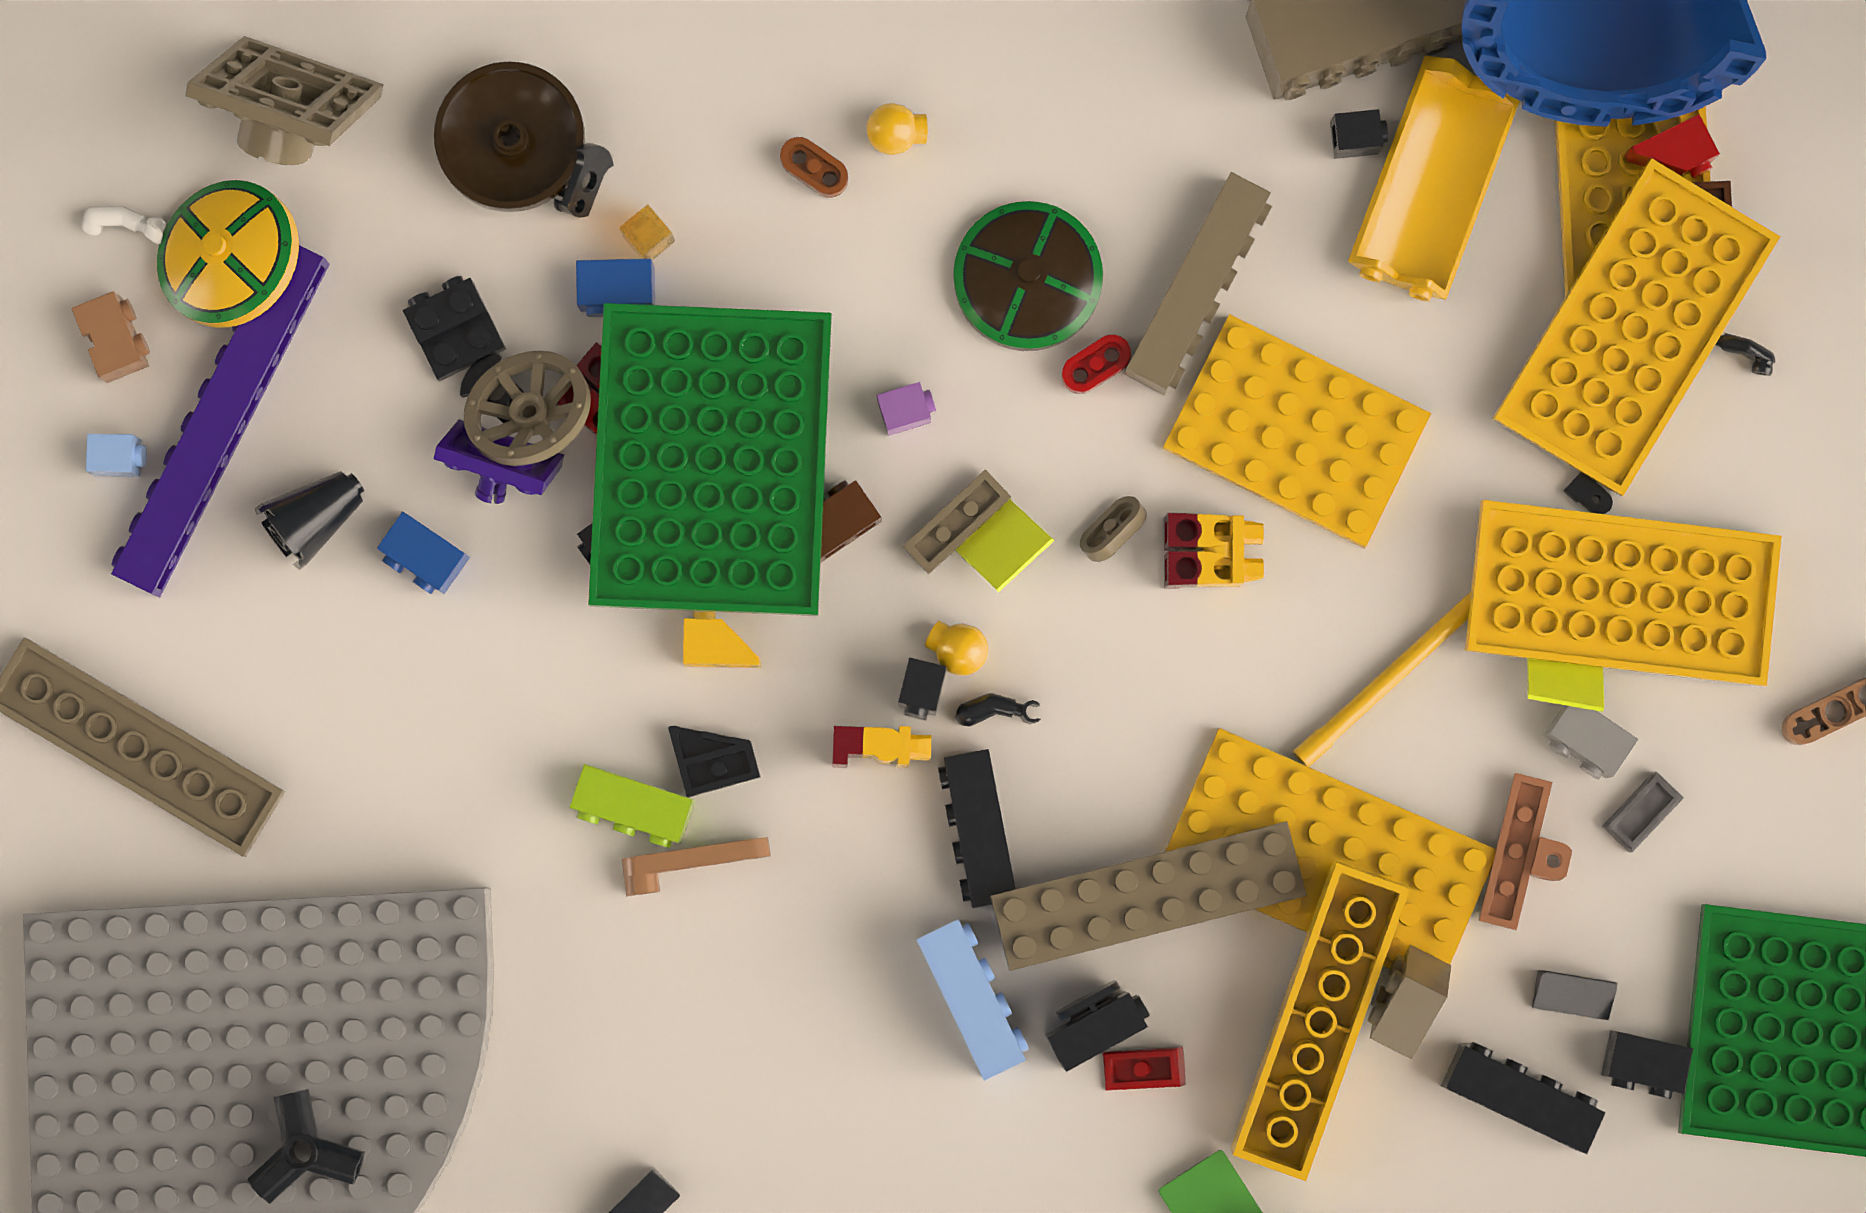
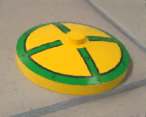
[157,180,299,328]

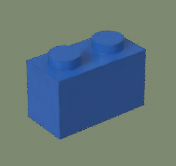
[576,259,655,317]
[377,511,470,594]

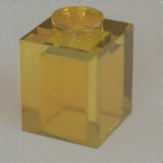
[619,204,675,260]

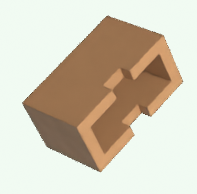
[71,291,150,383]

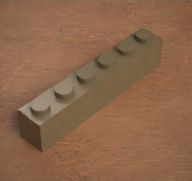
[1124,172,1272,395]

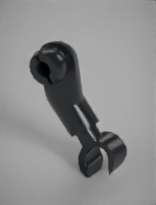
[1715,333,1775,376]
[955,693,1041,727]

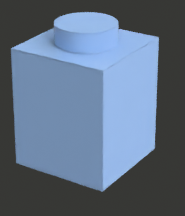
[86,434,147,477]

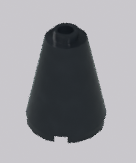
[255,471,364,570]

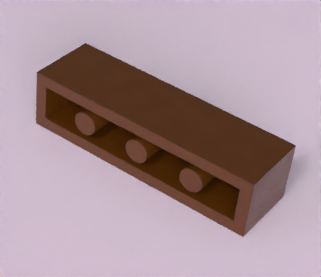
[821,480,882,563]

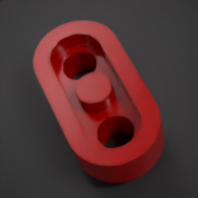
[1061,334,1131,394]

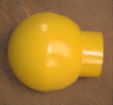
[866,103,928,155]
[925,620,988,676]

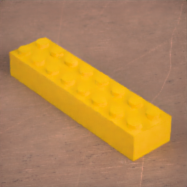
[1231,860,1410,1181]

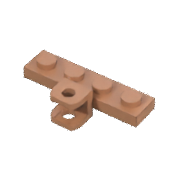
[1478,773,1572,931]

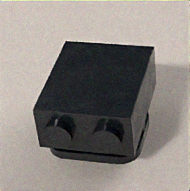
[1045,980,1150,1072]

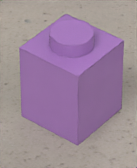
[877,382,936,436]

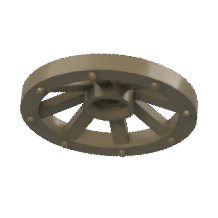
[464,351,591,466]

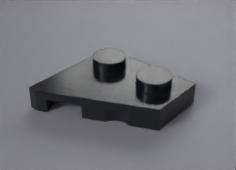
[668,725,761,798]

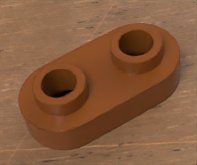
[780,137,848,198]

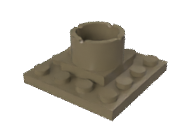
[185,36,384,165]

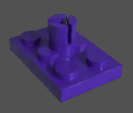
[433,419,565,504]

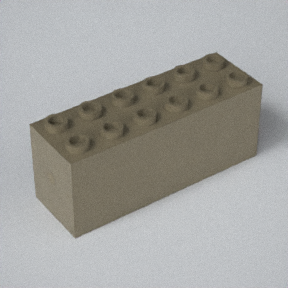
[1246,0,1466,101]

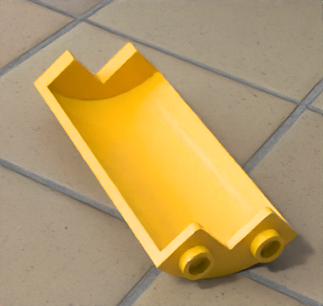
[1348,56,1520,302]

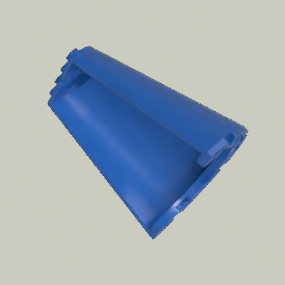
[1461,0,1767,126]

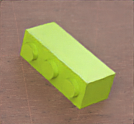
[569,764,695,848]

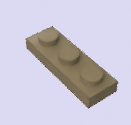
[903,469,1011,575]

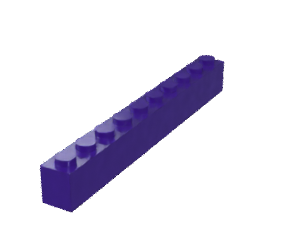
[111,245,330,597]

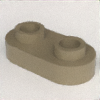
[1080,496,1147,562]

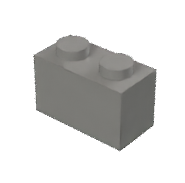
[1543,705,1638,780]

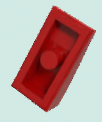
[1103,1047,1186,1091]

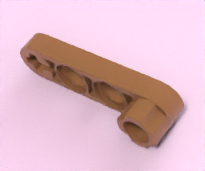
[1781,677,1866,745]
[621,837,771,897]

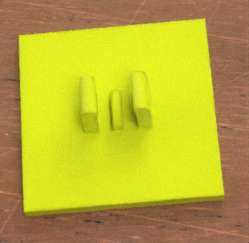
[955,499,1054,592]
[1527,659,1604,712]

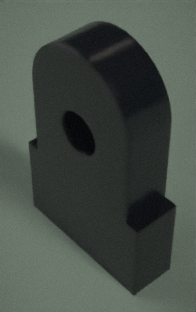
[1563,472,1613,514]

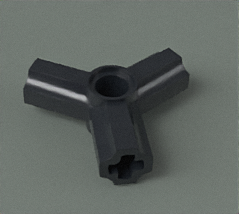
[247,1089,365,1204]

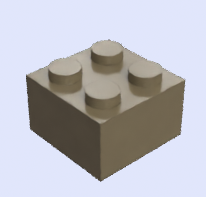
[1368,945,1451,1059]

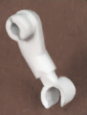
[82,206,166,244]

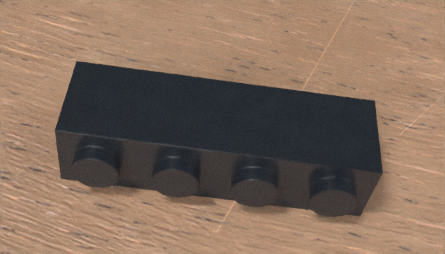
[938,749,1016,908]
[1441,1042,1606,1154]

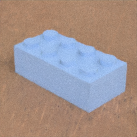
[916,919,1029,1081]

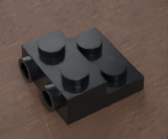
[403,276,506,382]

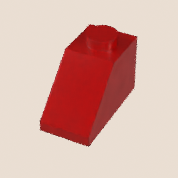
[1624,114,1720,179]

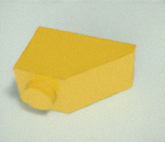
[683,612,761,668]

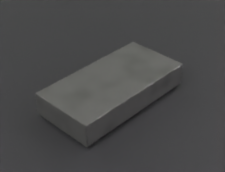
[1602,771,1684,853]

